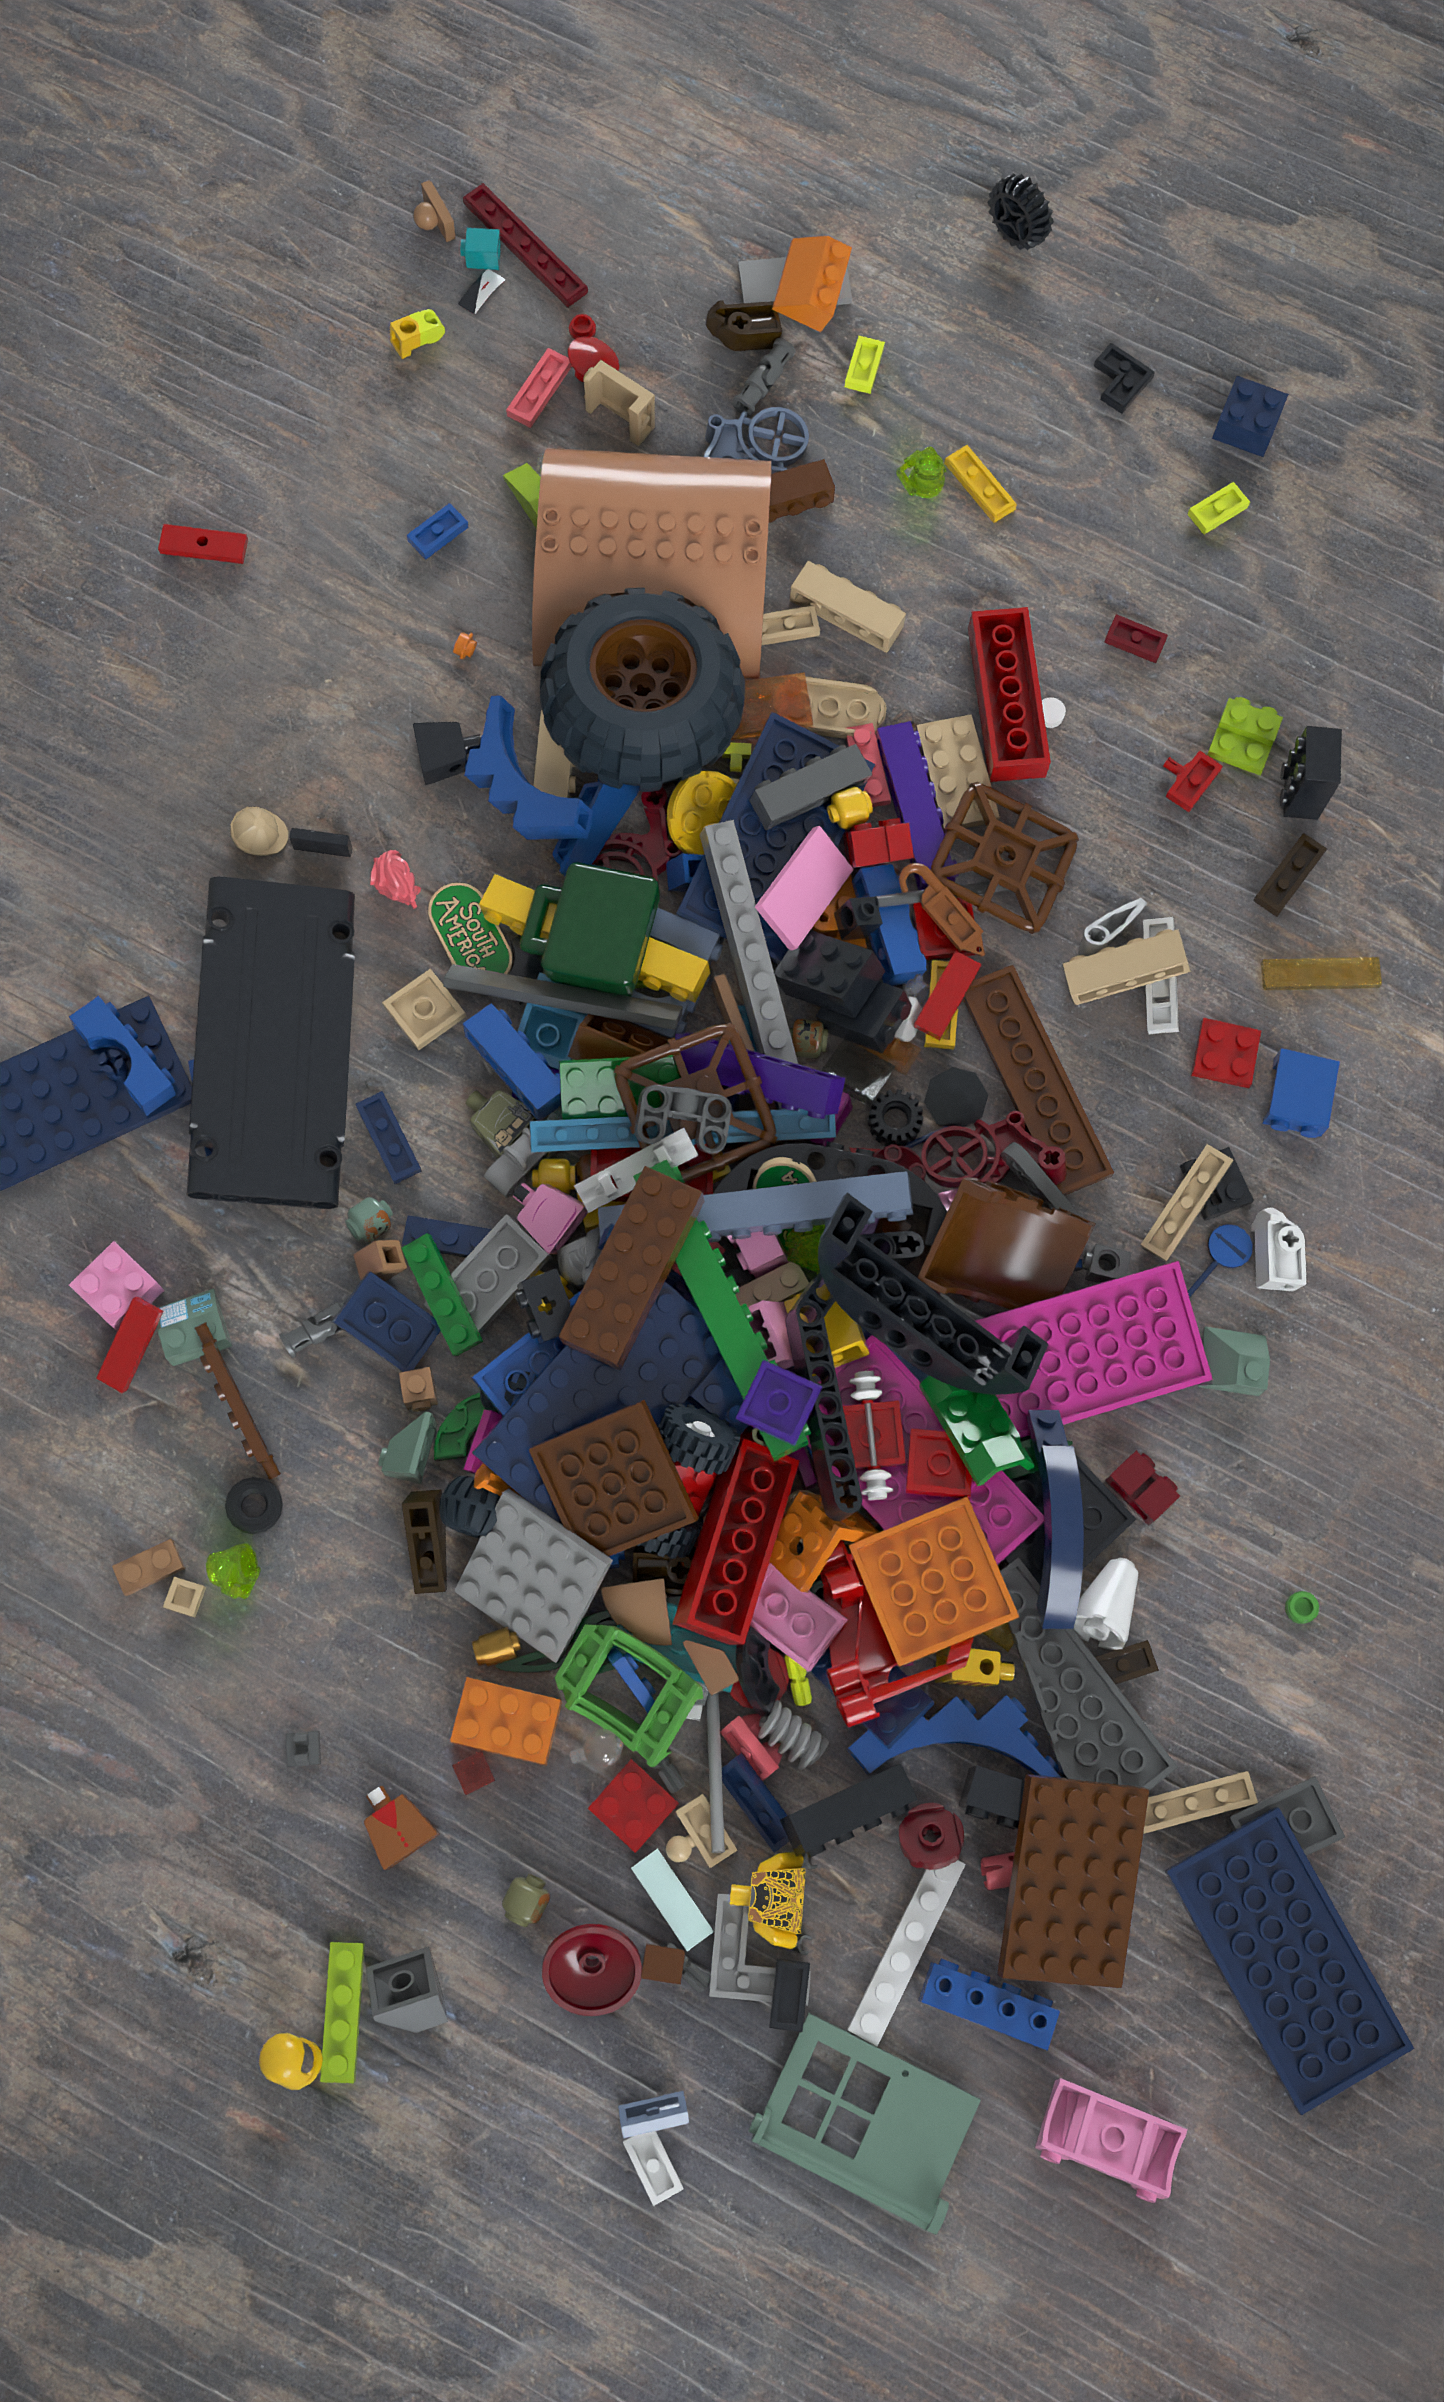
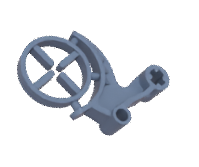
[704,407,809,474]

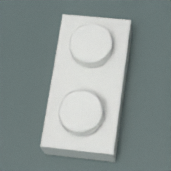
[623,2131,684,2206]

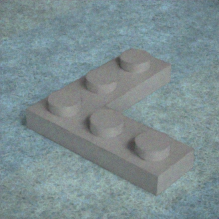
[709,1893,811,2006]

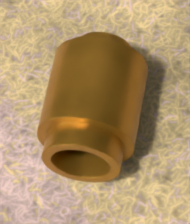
[472,1627,521,1667]

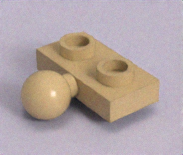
[666,1794,738,1868]

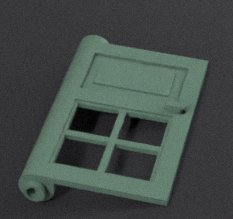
[748,2012,981,2235]

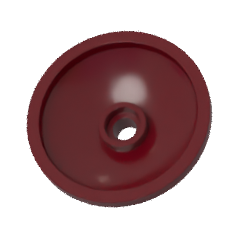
[542,1924,642,2016]

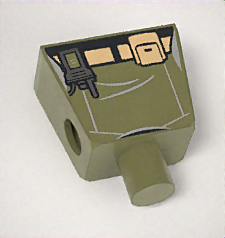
[465,1090,537,1159]

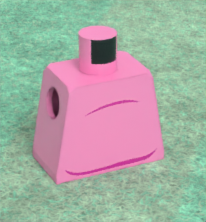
[513,1183,588,1254]

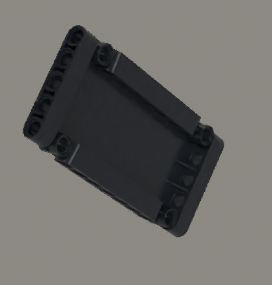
[186,876,355,1209]

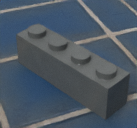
[749,744,872,830]

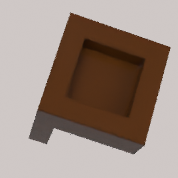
[641,1943,685,1985]

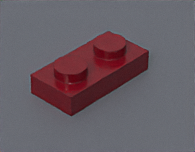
[1104,614,1168,663]

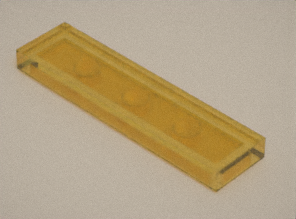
[1261,957,1382,990]

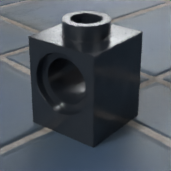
[834,897,883,940]

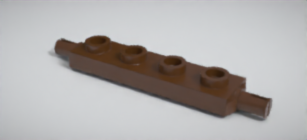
[194,1322,281,1480]

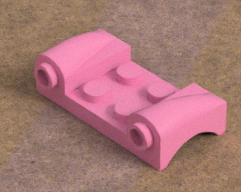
[1035,2078,1187,2203]

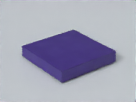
[736,1359,822,1446]

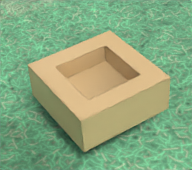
[163,1577,206,1618]

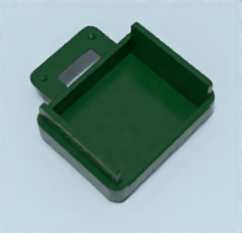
[520,862,660,997]

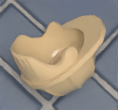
[230,807,288,856]

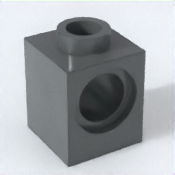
[1082,1244,1132,1283]

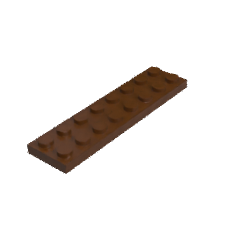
[963,965,1114,1196]

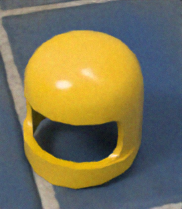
[259,2033,323,2090]

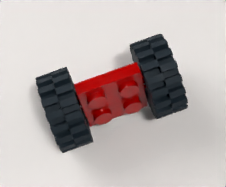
[636,1404,740,1559]

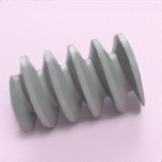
[758,1700,829,1770]

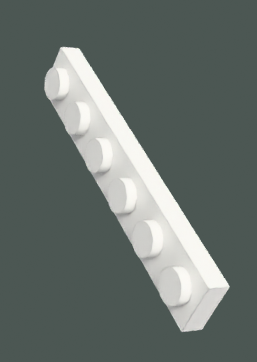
[847,1860,966,2046]

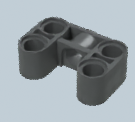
[634,1085,731,1153]

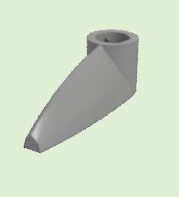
[1078,898,1147,956]

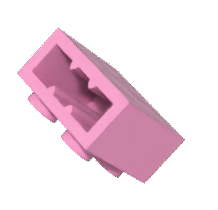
[748,1300,794,1369]

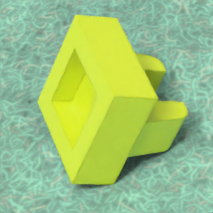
[722,742,752,772]

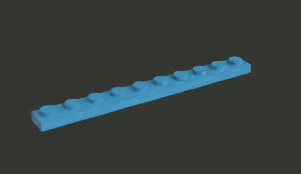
[529,1109,836,1152]

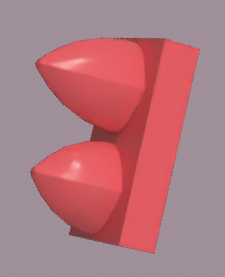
[720,1713,782,1781]

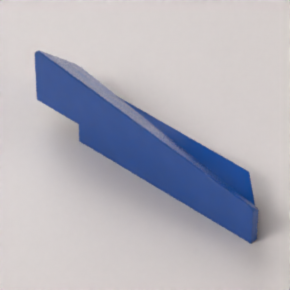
[552,779,640,876]

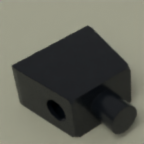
[413,722,481,785]

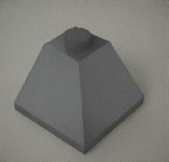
[366,1946,448,2033]

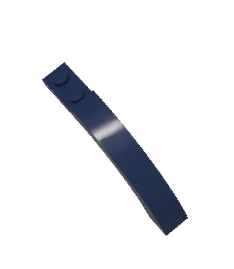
[1026,1410,1084,1629]

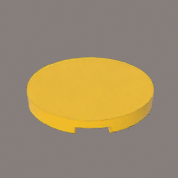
[667,771,736,855]

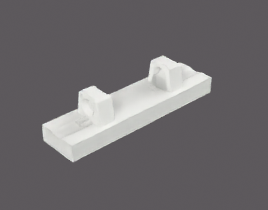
[1143,917,1179,1034]
[574,1128,699,1213]

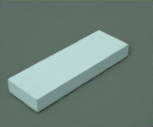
[631,1849,714,1951]

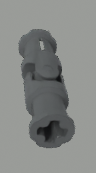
[732,338,796,416]
[279,1299,348,1358]

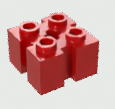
[843,818,914,867]

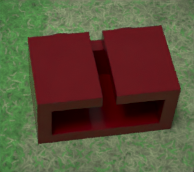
[1105,1450,1180,1526]

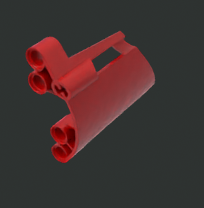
[820,1540,975,1728]

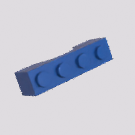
[69,996,176,1116]

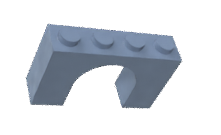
[631,908,723,1039]

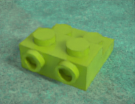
[1207,697,1283,775]

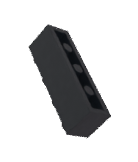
[780,1763,918,1858]

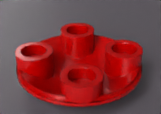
[567,336,619,382]

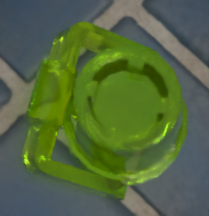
[896,446,947,498]
[206,1543,261,1599]

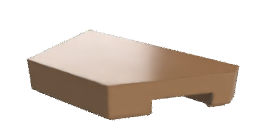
[682,1640,739,1696]

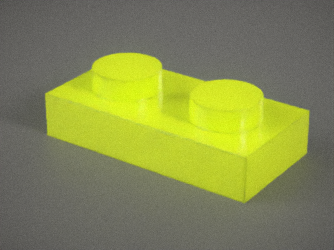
[844,336,885,394]
[1187,482,1250,535]

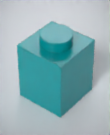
[460,228,501,270]

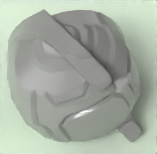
[557,1227,602,1295]

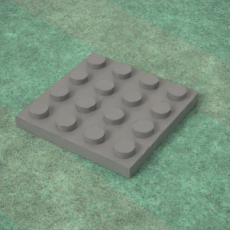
[454,1489,613,1663]

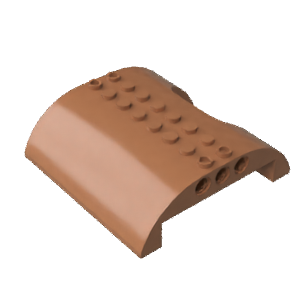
[532,448,771,679]

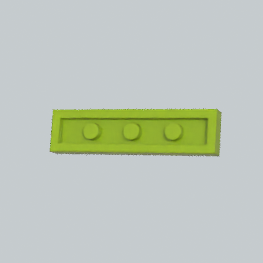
[320,1942,365,2083]

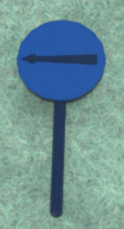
[1187,1224,1253,1298]

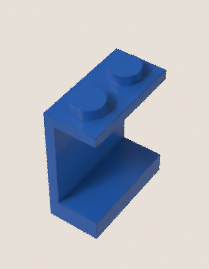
[1262,1048,1340,1138]

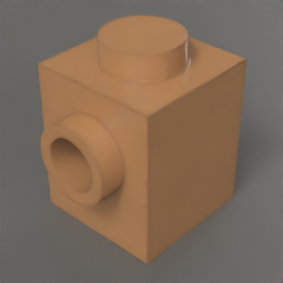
[353,1240,407,1282]
[399,1367,438,1412]

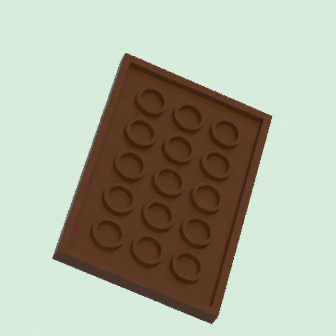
[997,1774,1149,1988]

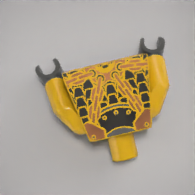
[730,1852,818,1955]

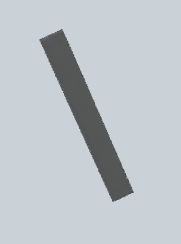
[443,964,683,1030]

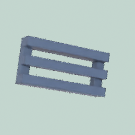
[618,2091,690,2138]

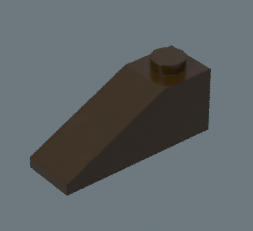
[402,1489,447,1594]

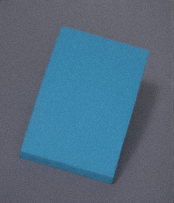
[517,973,588,1070]

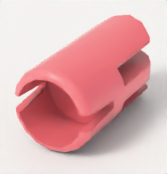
[981,1852,1015,1891]

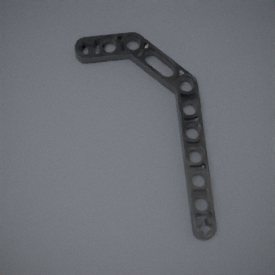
[785,1231,924,1521]

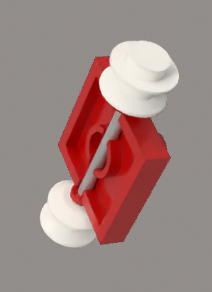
[843,1371,906,1500]

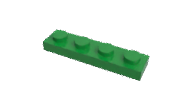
[401,1233,483,1356]

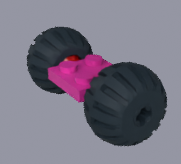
[439,1371,537,1539]

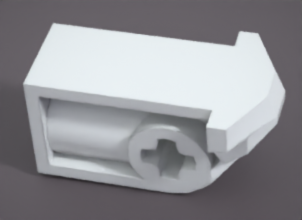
[1251,1207,1306,1291]

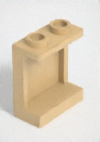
[583,360,655,446]

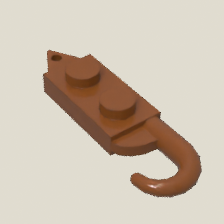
[899,863,985,957]

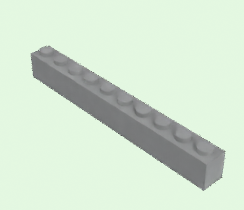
[700,820,800,1110]

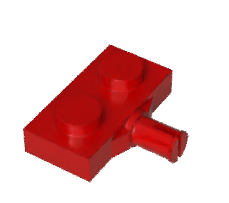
[1163,750,1223,812]

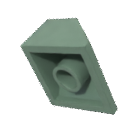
[1198,1327,1270,1396]
[379,1411,438,1484]

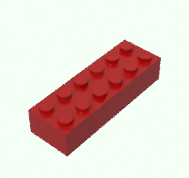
[968,607,1051,782]
[673,1438,800,1645]

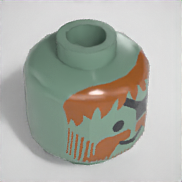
[345,1197,393,1242]

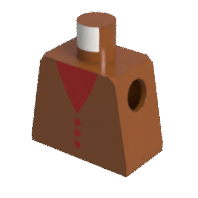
[364,1786,440,1870]

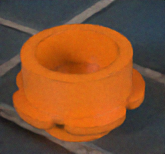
[453,632,477,660]

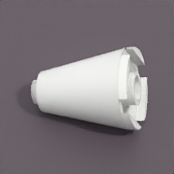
[1074,1558,1139,1650]

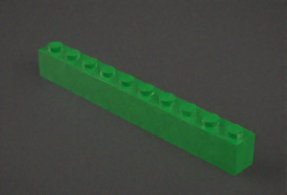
[633,1159,811,1461]

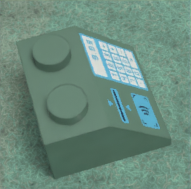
[157,1289,232,1366]

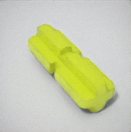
[785,1655,812,1706]

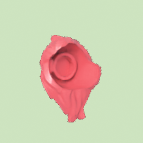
[370,850,422,909]

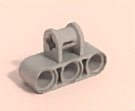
[484,1117,557,1198]

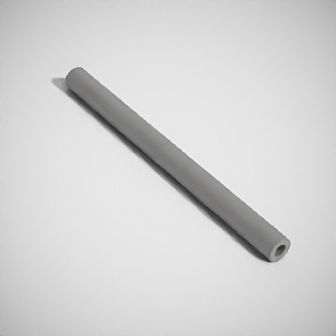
[706,1689,725,1853]

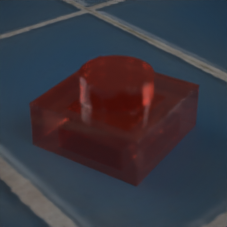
[452,1751,496,1796]

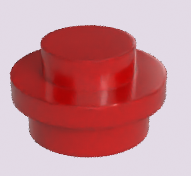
[569,314,596,340]

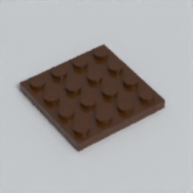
[529,1399,698,1557]

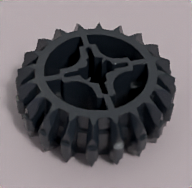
[987,173,1054,250]

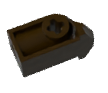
[705,300,782,351]
[633,1545,696,1594]

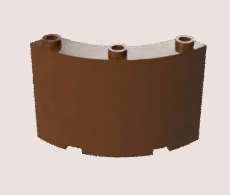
[917,1177,1096,1310]

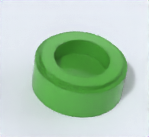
[1285,1591,1319,1624]

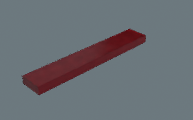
[463,183,588,308]

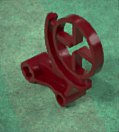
[592,787,683,885]
[921,1111,1067,1188]

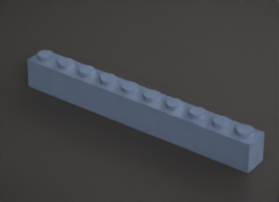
[598,1171,913,1243]

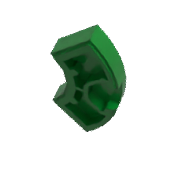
[434,1393,486,1461]

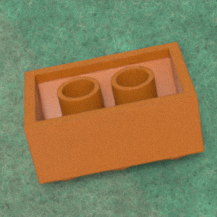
[772,236,852,332]

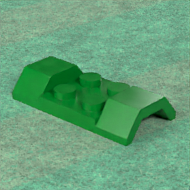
[919,1376,1034,1486]

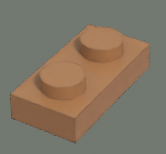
[112,1539,185,1596]

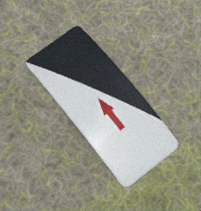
[458,269,505,314]

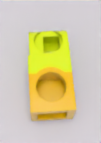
[390,309,445,359]

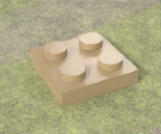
[382,969,466,1051]

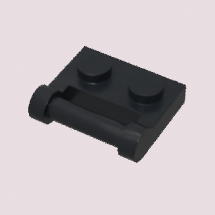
[1179,1147,1254,1221]

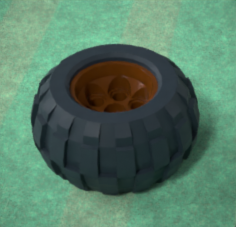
[540,588,745,792]

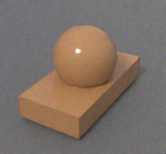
[413,180,456,242]

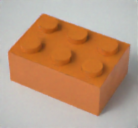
[450,1677,562,1766]

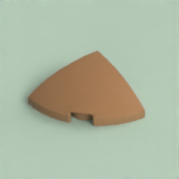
[601,1579,672,1646]

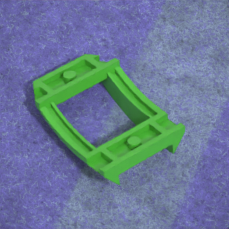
[554,1624,703,1767]

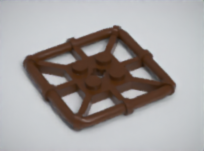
[930,782,1079,934]
[613,1022,778,1182]

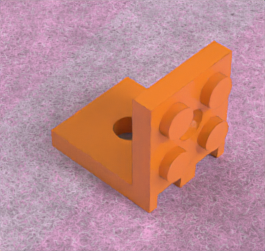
[769,1491,880,1593]

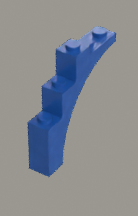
[464,695,593,840]
[846,1695,1061,1778]

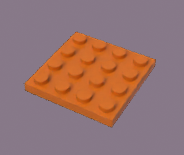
[849,1496,1019,1667]

